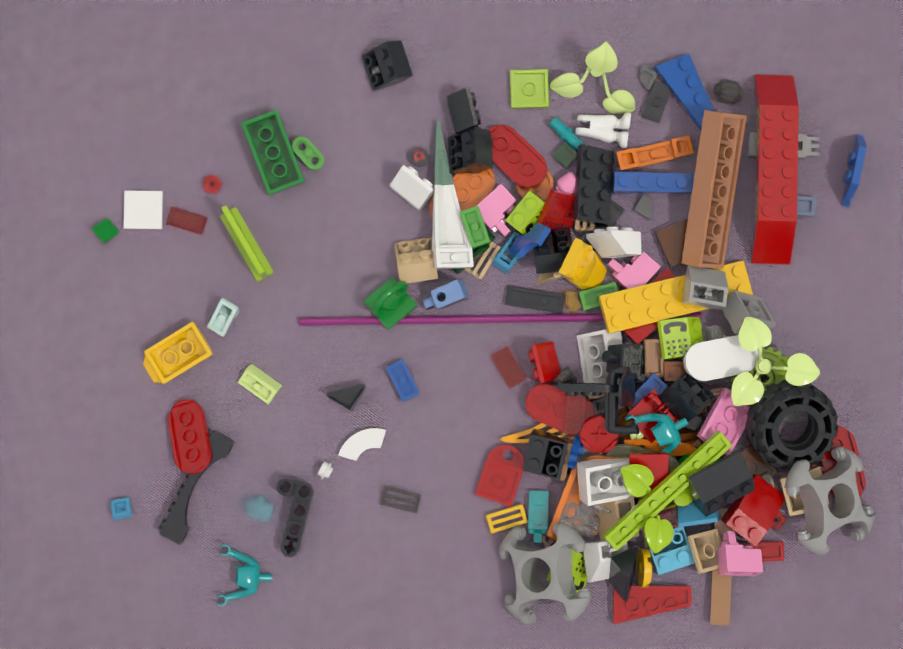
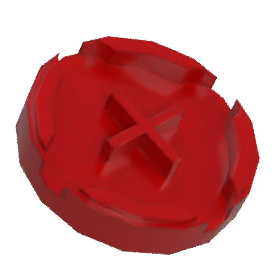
[580,415,619,453]

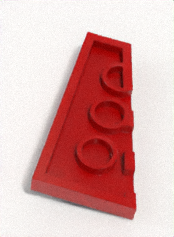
[613,585,691,624]

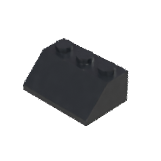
[688,450,755,517]

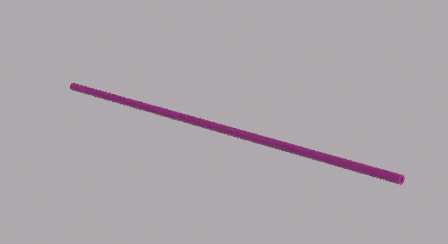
[299,312,701,326]

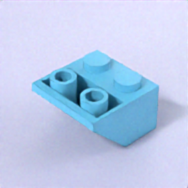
[647,527,695,575]

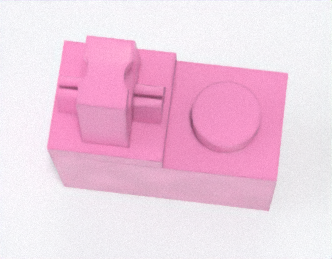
[478,184,517,237]
[607,252,661,290]
[717,531,763,576]

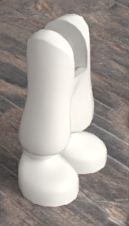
[575,113,631,149]

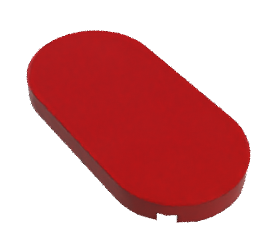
[488,125,547,188]
[525,384,595,437]
[168,399,212,474]
[820,426,866,498]

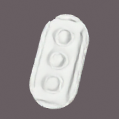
[684,335,759,381]

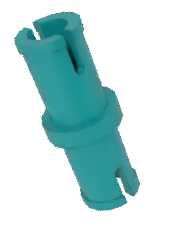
[548,116,584,151]

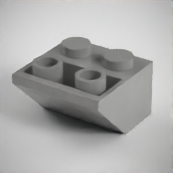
[682,265,728,310]

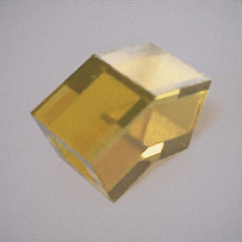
[565,291,582,314]

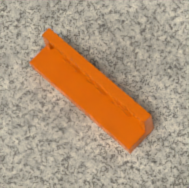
[545,464,580,541]

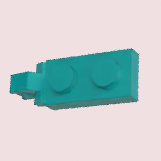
[528,490,549,545]

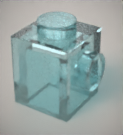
[244,495,275,523]

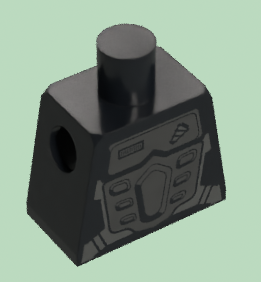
[602,344,643,381]

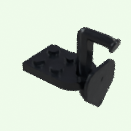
[559,366,639,434]

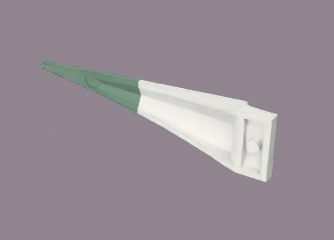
[432,120,474,269]

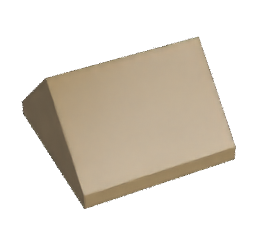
[687,528,722,574]

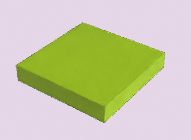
[510,69,549,109]

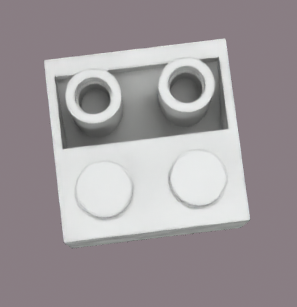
[390,165,434,212]
[586,227,642,259]
[583,540,628,582]

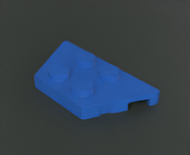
[841,134,867,207]

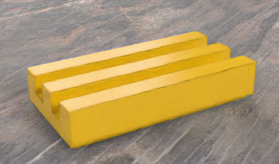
[486,504,528,534]

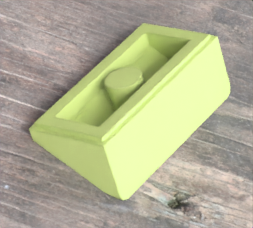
[238,364,282,405]

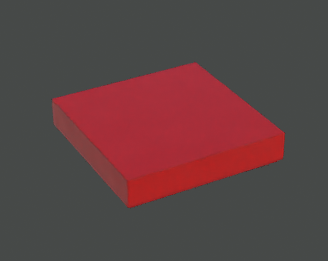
[629,452,669,492]

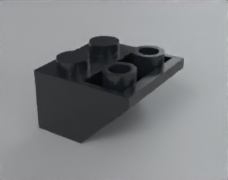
[361,40,413,91]
[447,87,481,134]
[448,127,493,174]
[533,229,572,274]
[658,372,716,422]
[522,429,569,480]

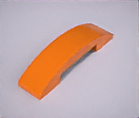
[616,135,694,171]

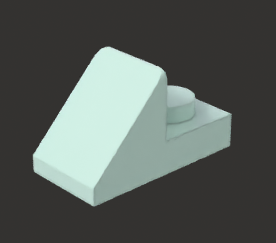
[207,298,239,337]

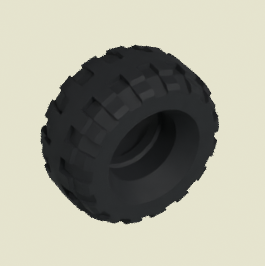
[746,380,838,471]

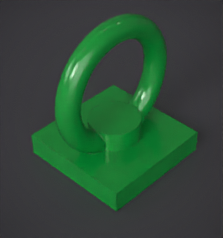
[363,277,417,331]

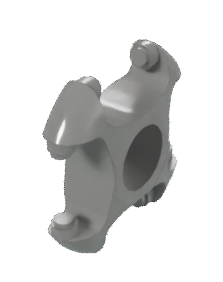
[784,446,876,556]
[498,522,592,624]

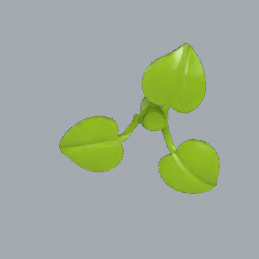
[619,464,693,554]

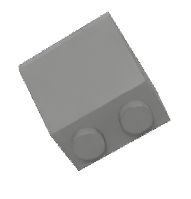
[722,290,776,335]

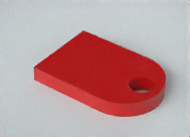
[475,445,524,507]

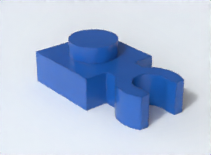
[567,434,584,469]

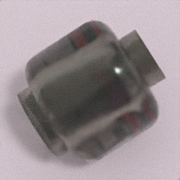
[713,79,743,105]

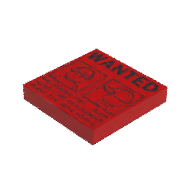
[537,189,575,230]

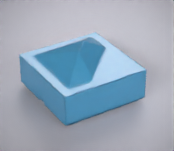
[110,497,133,520]

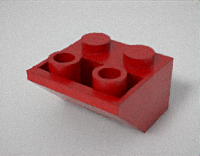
[528,341,563,385]

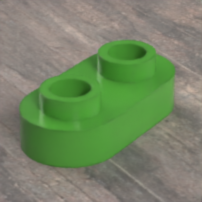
[292,137,324,171]

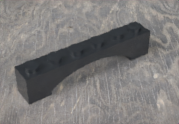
[159,431,235,545]

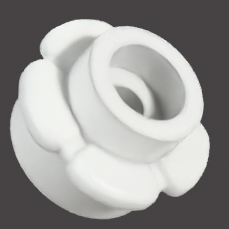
[317,461,333,479]

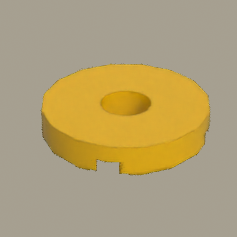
[637,549,652,588]

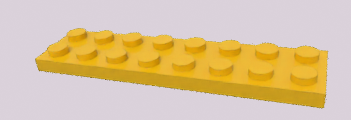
[598,260,753,334]

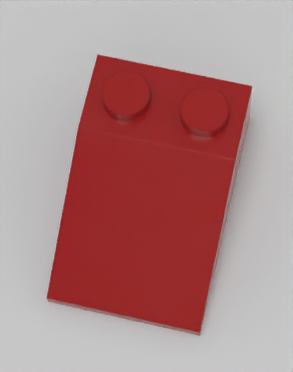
[721,474,785,546]

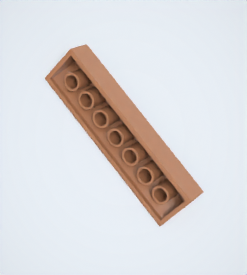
[681,110,747,268]

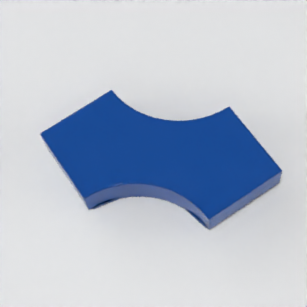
[508,223,551,259]

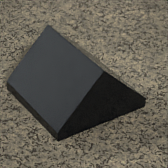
[609,547,638,601]

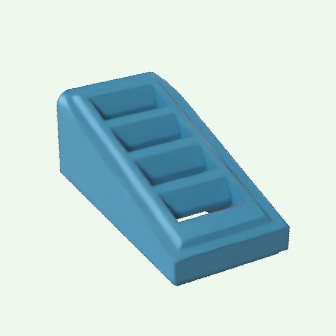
[492,231,522,274]

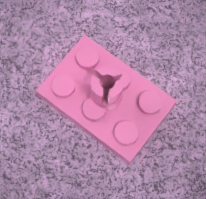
[697,388,750,457]

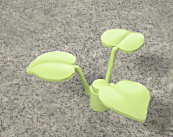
[549,41,636,115]
[731,317,820,406]

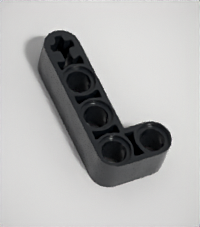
[277,478,314,557]

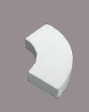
[338,428,386,461]

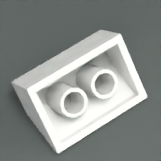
[577,329,622,384]

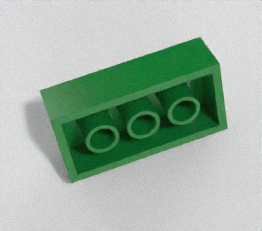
[241,110,305,196]

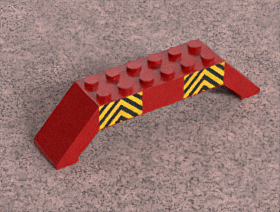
[751,74,799,265]

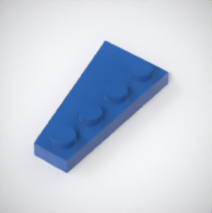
[653,53,714,131]

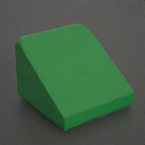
[92,218,120,244]

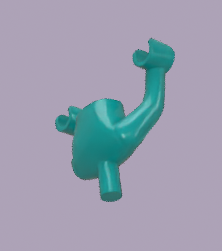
[625,413,689,454]
[216,544,272,606]

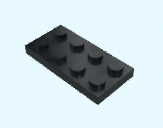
[573,144,614,227]

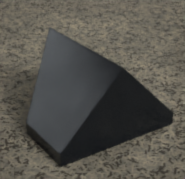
[327,384,366,411]

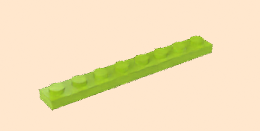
[602,430,732,551]

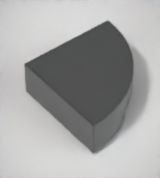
[639,65,658,91]
[634,194,653,220]

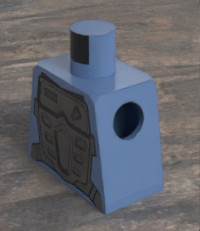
[423,279,470,310]

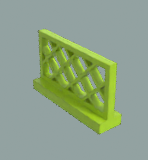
[220,205,274,282]

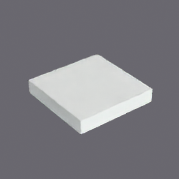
[124,191,163,230]

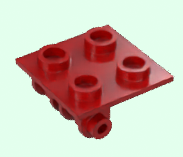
[626,389,678,443]

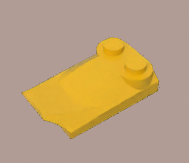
[558,238,607,290]
[142,321,214,384]

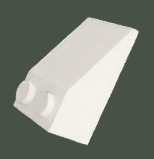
[577,458,634,506]

